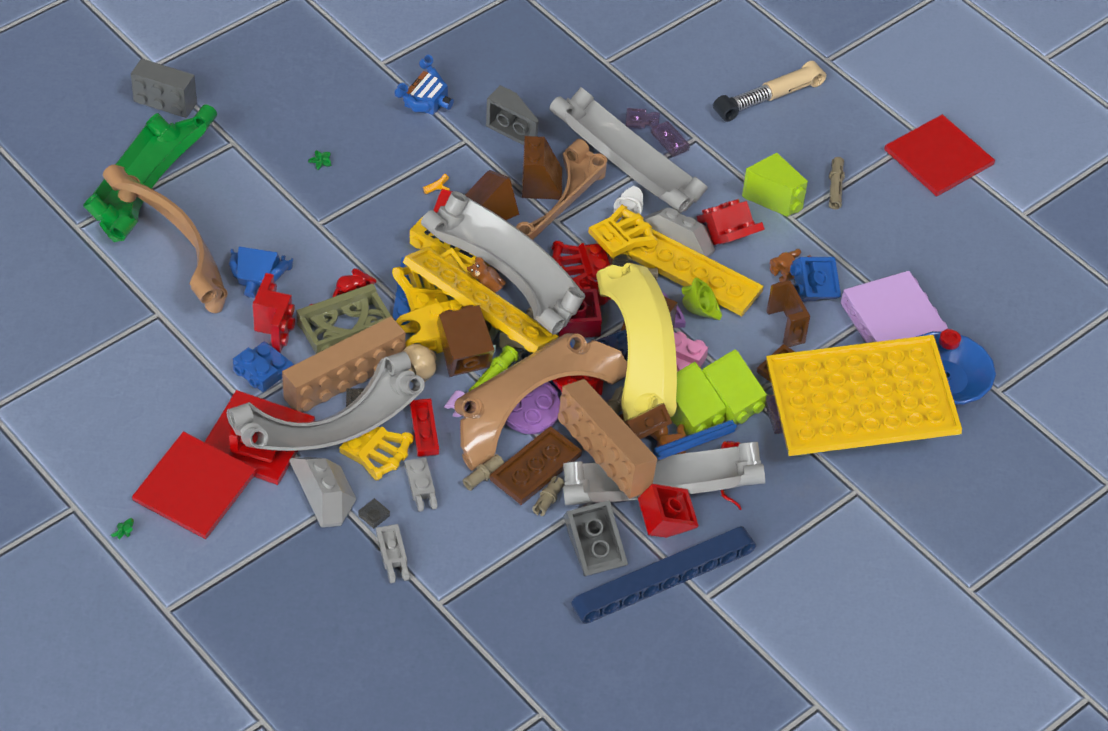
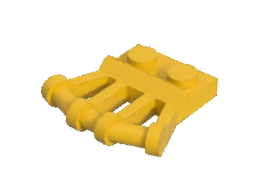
[588,204,658,258]
[392,266,448,311]
[339,426,414,481]

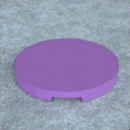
[505,382,560,434]

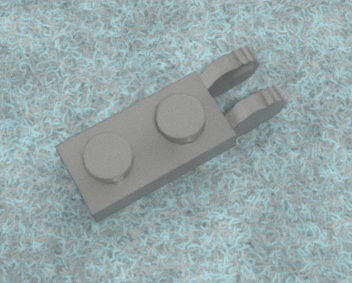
[405,457,437,512]
[376,524,409,583]

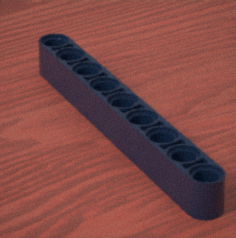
[571,526,756,624]

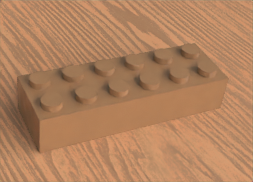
[282,317,405,412]
[558,379,657,499]

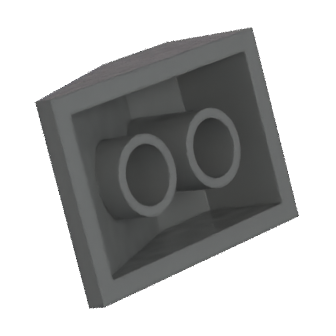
[486,85,539,145]
[563,500,628,576]

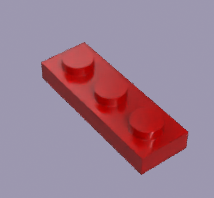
[410,398,439,457]

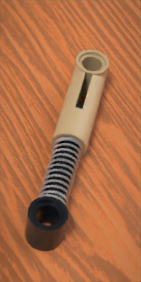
[713,61,827,122]

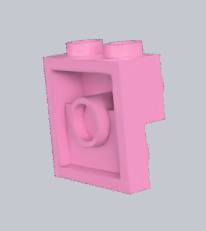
[674,331,708,372]

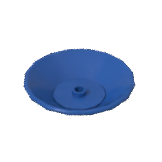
[916,331,996,405]

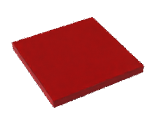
[884,114,995,196]
[205,390,315,485]
[132,431,257,539]

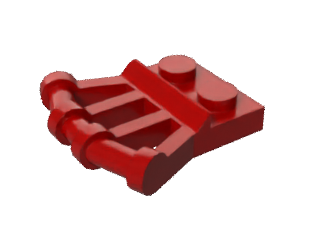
[552,241,610,280]

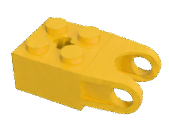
[396,299,465,354]

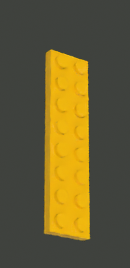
[619,217,764,316]
[403,247,558,353]

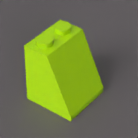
[742,153,808,217]
[702,349,767,425]
[671,362,726,436]

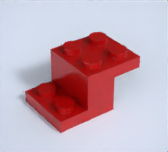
[696,199,765,245]
[253,273,295,353]

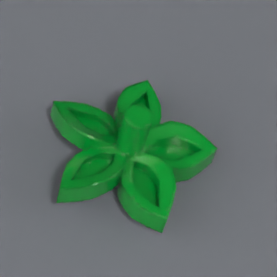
[308,150,332,170]
[110,518,134,540]

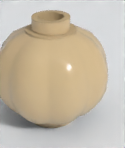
[403,344,436,382]

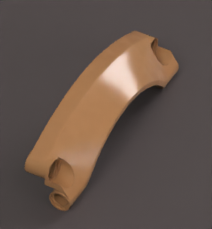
[103,164,228,313]

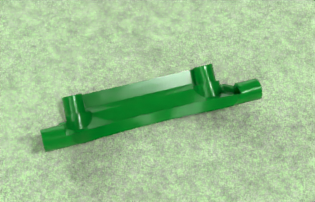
[83,104,217,242]

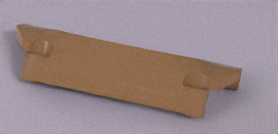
[516,139,607,240]
[454,333,627,471]

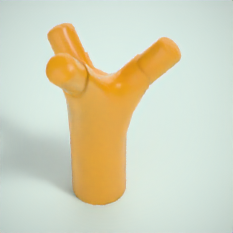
[423,174,450,194]

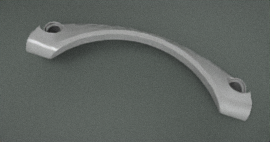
[550,87,708,213]
[421,191,585,334]
[227,351,425,451]
[563,442,765,505]

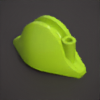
[682,277,722,320]

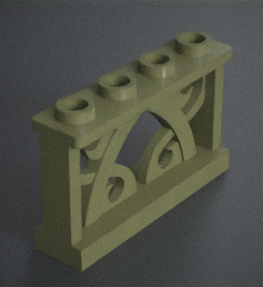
[296,284,394,354]

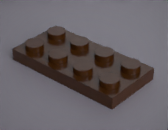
[490,426,582,505]

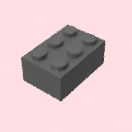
[131,58,197,118]

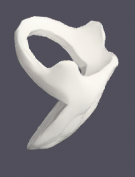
[614,186,643,217]

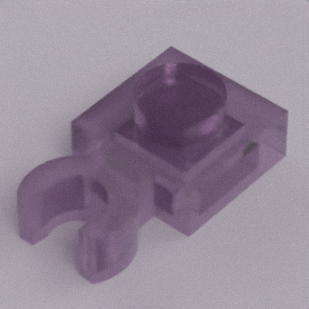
[626,108,660,129]

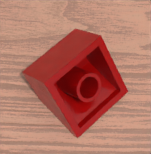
[638,484,699,538]

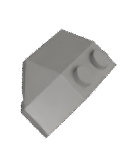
[643,207,715,257]
[290,457,356,528]

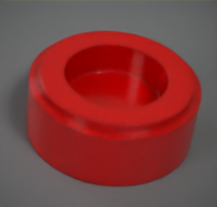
[939,329,961,350]

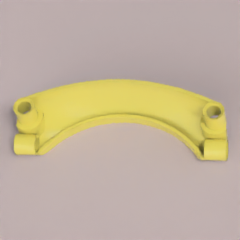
[596,262,677,421]

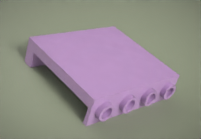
[841,271,948,343]

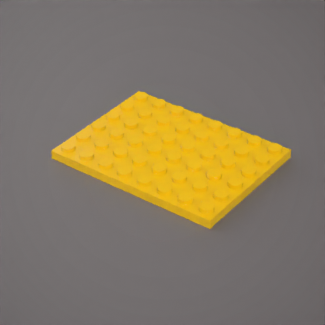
[766,335,962,456]

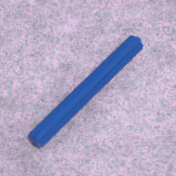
[652,420,737,460]

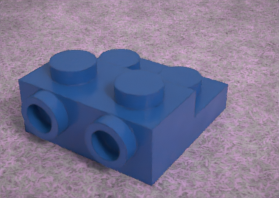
[790,257,841,301]
[233,341,294,393]

